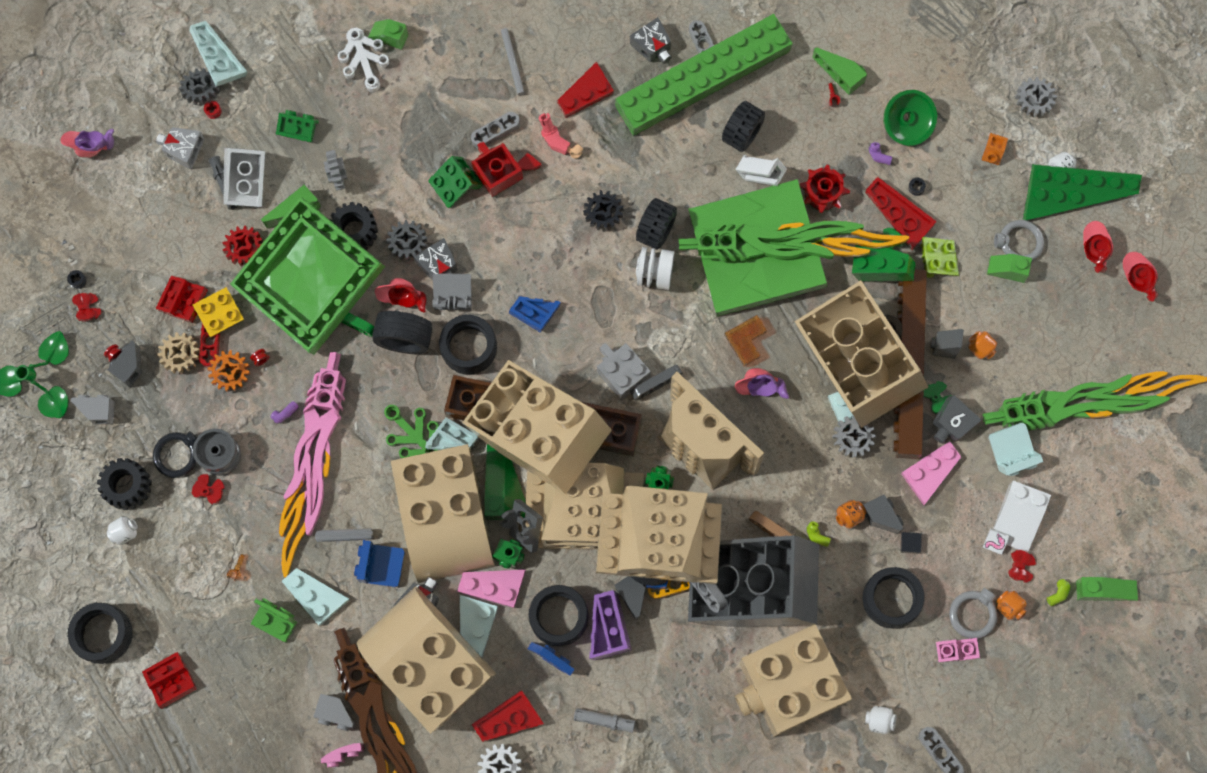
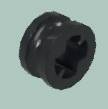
[908,177,926,196]
[67,270,87,289]

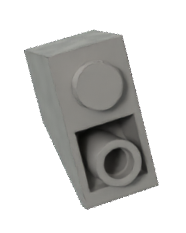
[71,395,115,424]
[313,693,356,731]

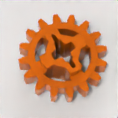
[207,350,250,392]

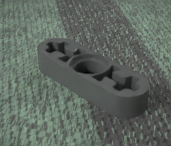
[630,365,683,400]

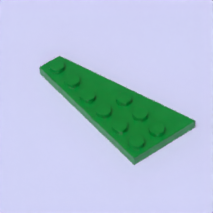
[1023,164,1142,220]

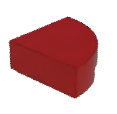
[518,152,541,171]

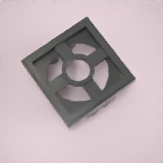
[500,499,543,553]

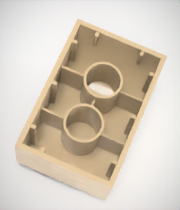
[794,280,928,428]
[391,444,495,584]
[357,586,496,734]

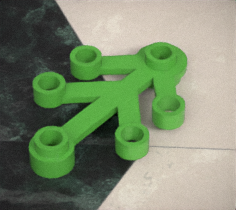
[384,405,439,458]

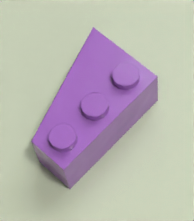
[589,590,632,661]

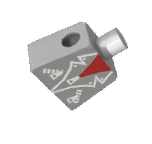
[156,127,205,170]

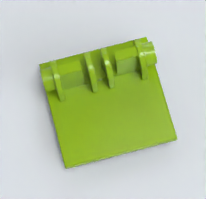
[920,237,959,278]

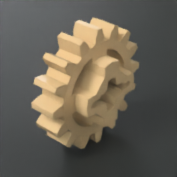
[157,332,200,374]

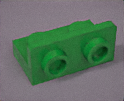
[276,110,319,142]

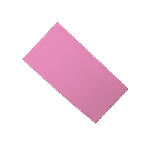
[936,638,980,662]
[321,743,364,768]

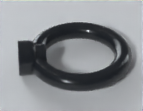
[153,431,197,478]

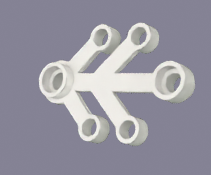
[338,28,389,92]

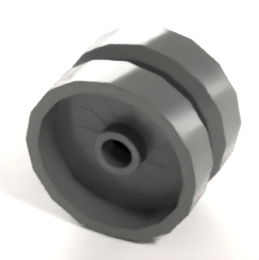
[193,428,241,476]

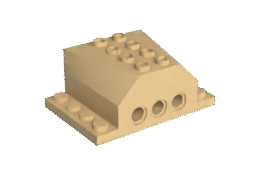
[657,372,764,490]
[524,463,644,550]
[596,486,722,584]

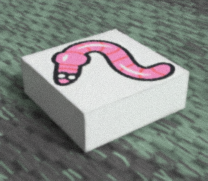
[983,528,1009,555]

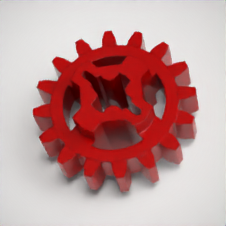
[222,225,264,266]

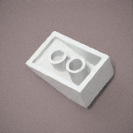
[224,148,265,207]
[993,481,1051,552]

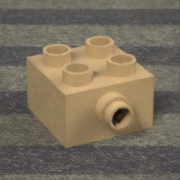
[735,625,852,737]

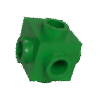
[645,466,674,490]
[493,539,525,569]

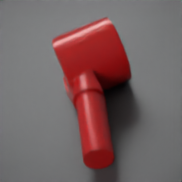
[828,83,840,107]

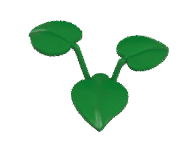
[0,331,69,419]

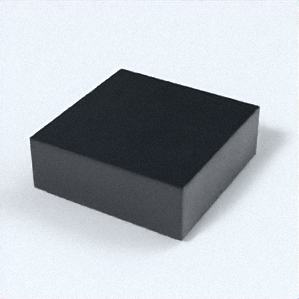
[900,532,922,554]

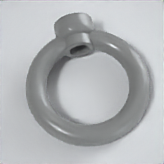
[994,220,1044,261]
[949,588,998,639]

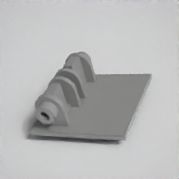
[433,274,472,310]

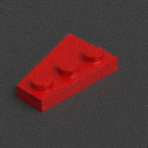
[557,62,614,118]
[471,690,544,742]

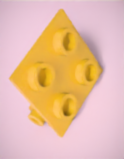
[193,287,244,337]

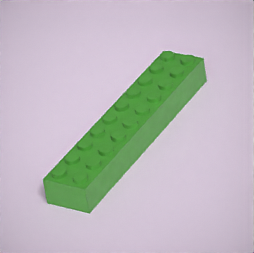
[615,14,793,136]

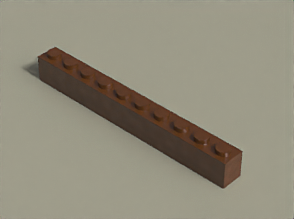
[893,270,927,459]

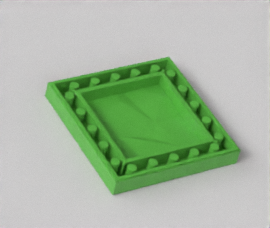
[688,179,827,317]
[230,196,386,355]

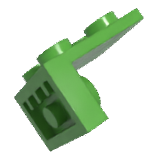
[250,598,298,643]

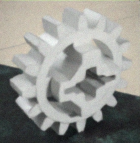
[478,744,522,773]

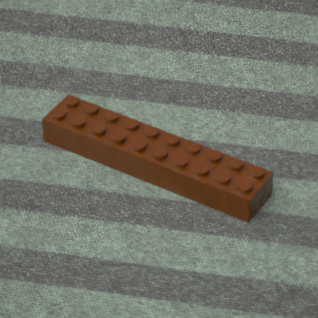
[444,375,642,457]

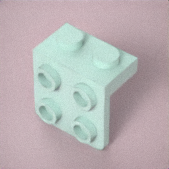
[989,423,1043,476]

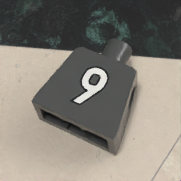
[933,395,982,444]

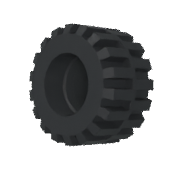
[722,100,765,152]
[636,198,677,250]
[329,202,378,250]
[97,458,152,510]

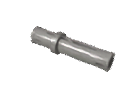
[574,708,635,733]

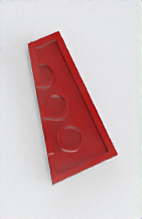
[865,176,937,251]

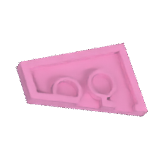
[901,441,961,505]
[457,570,526,608]

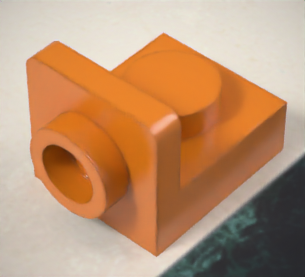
[982,133,1008,165]

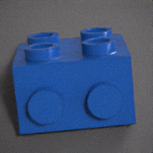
[354,540,405,587]

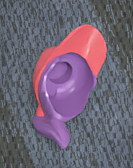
[60,129,114,158]
[735,368,790,399]

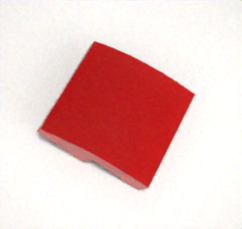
[155,276,208,323]
[142,652,197,709]

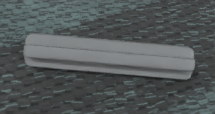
[315,528,374,542]

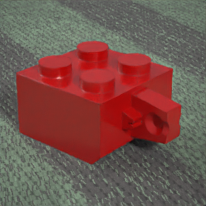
[471,141,523,197]

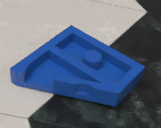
[509,296,561,333]
[527,642,575,676]

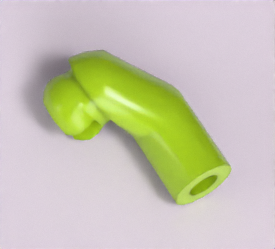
[806,521,831,547]
[1046,579,1071,606]

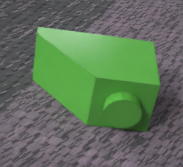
[368,19,409,50]
[987,254,1032,283]

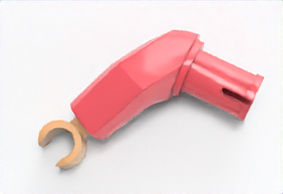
[539,113,583,159]

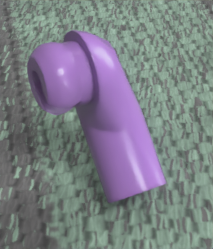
[869,142,892,165]
[271,401,299,423]

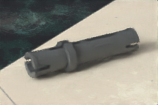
[208,156,239,210]

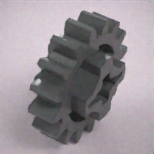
[179,68,220,105]
[386,220,428,261]

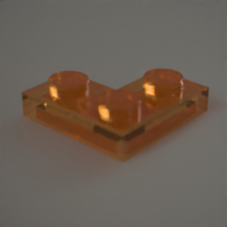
[724,315,767,367]

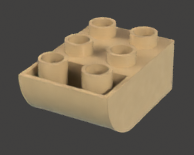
[462,360,612,494]

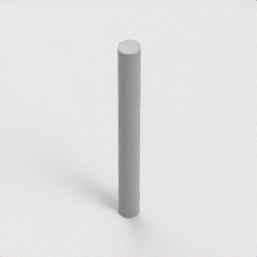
[501,28,525,96]

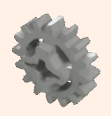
[1015,77,1057,117]
[324,150,348,191]
[832,416,876,458]

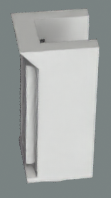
[735,155,787,186]

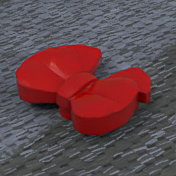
[72,293,101,322]
[192,474,225,505]
[1008,550,1036,583]

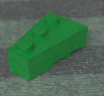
[852,238,916,281]

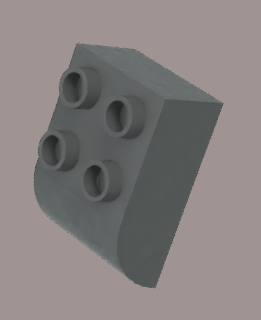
[688,535,819,627]

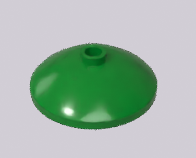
[883,90,937,146]

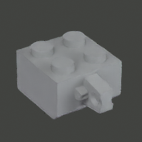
[597,343,651,401]

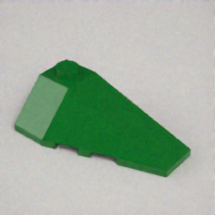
[485,444,525,520]

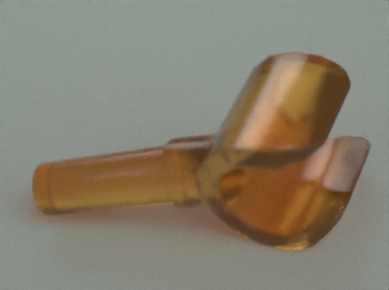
[227,554,245,581]

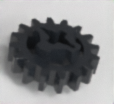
[583,190,624,231]

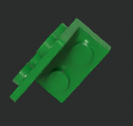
[428,156,483,208]

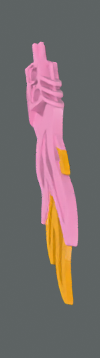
[279,352,346,578]

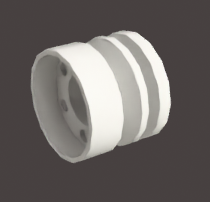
[636,247,675,290]

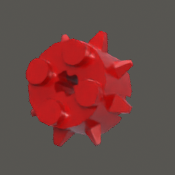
[799,164,850,213]

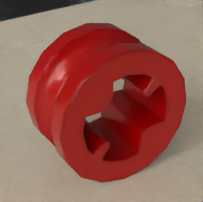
[203,101,222,119]
[104,344,122,363]
[250,349,270,367]

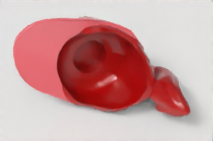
[1083,221,1113,273]
[1123,252,1158,302]
[375,278,427,313]

